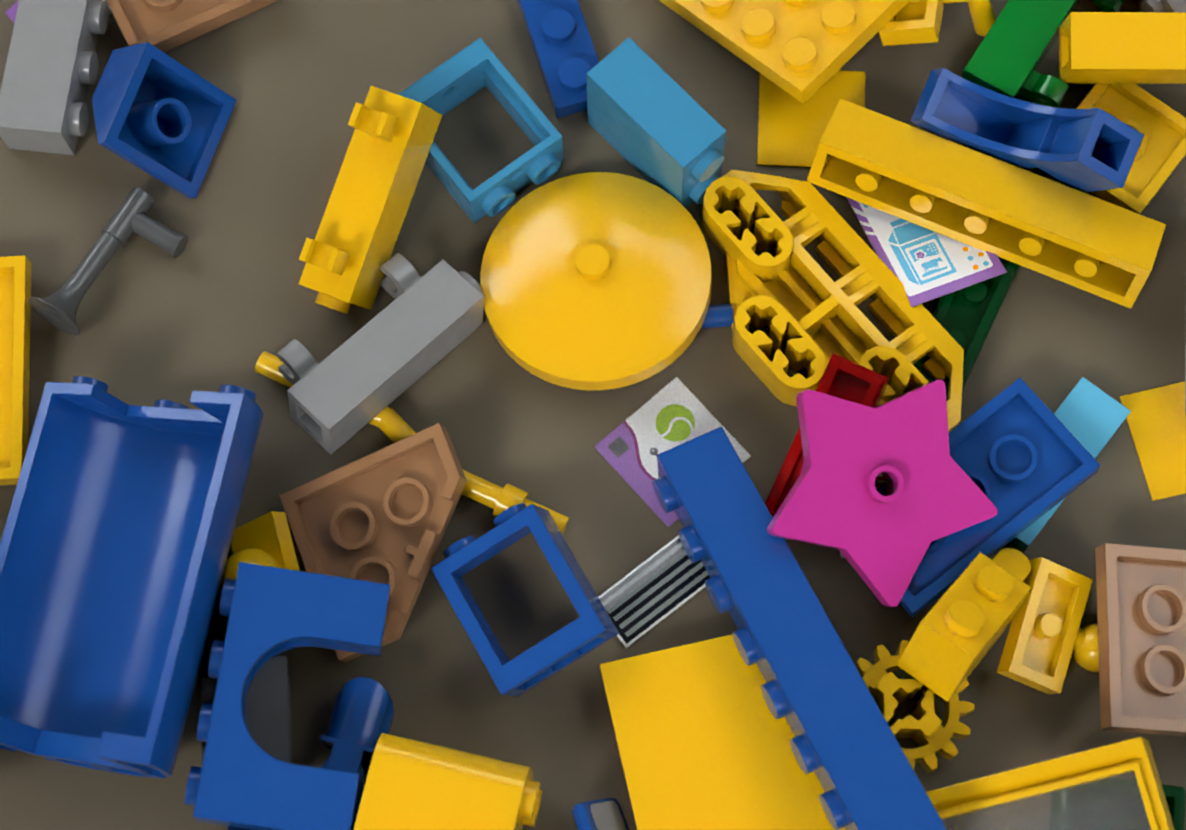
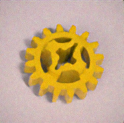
[855,640,974,774]

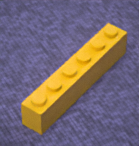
[807,98,1166,309]

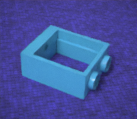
[398,38,564,223]

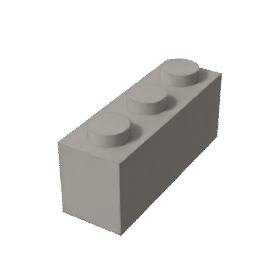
[0,0,109,155]

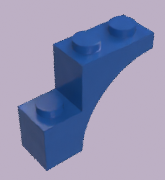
[910,67,1144,193]

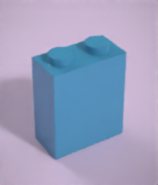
[586,37,726,208]

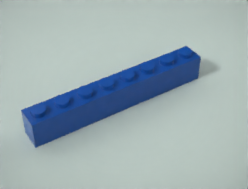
[652,426,947,830]

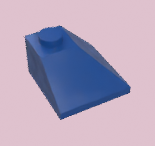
[92,42,237,199]

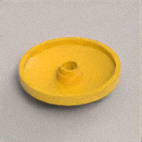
[480,172,712,391]

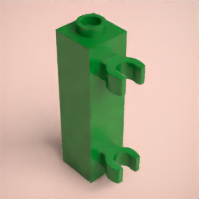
[962,0,1125,108]

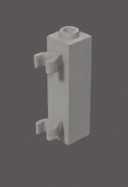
[277,253,484,455]

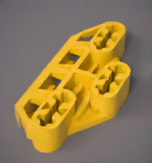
[702,169,964,433]

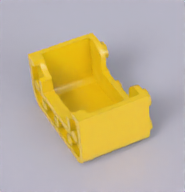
[353,733,543,830]

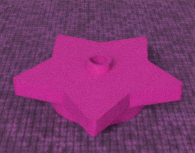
[767,379,998,607]

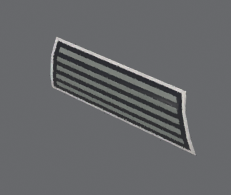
[598,535,710,648]

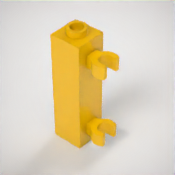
[1059,12,1186,84]
[298,86,442,314]

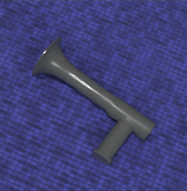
[28,187,188,336]

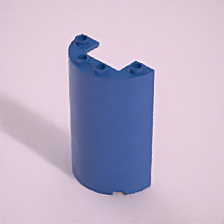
[0,376,263,779]

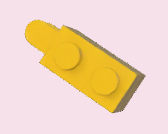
[896,548,1031,702]

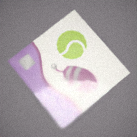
[594,377,751,527]

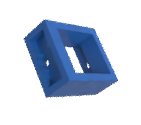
[431,503,619,697]

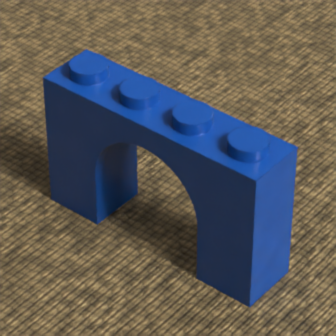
[185,562,390,830]

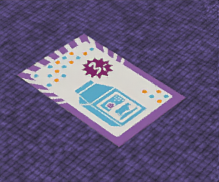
[846,197,1007,307]

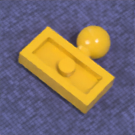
[997,557,1099,695]

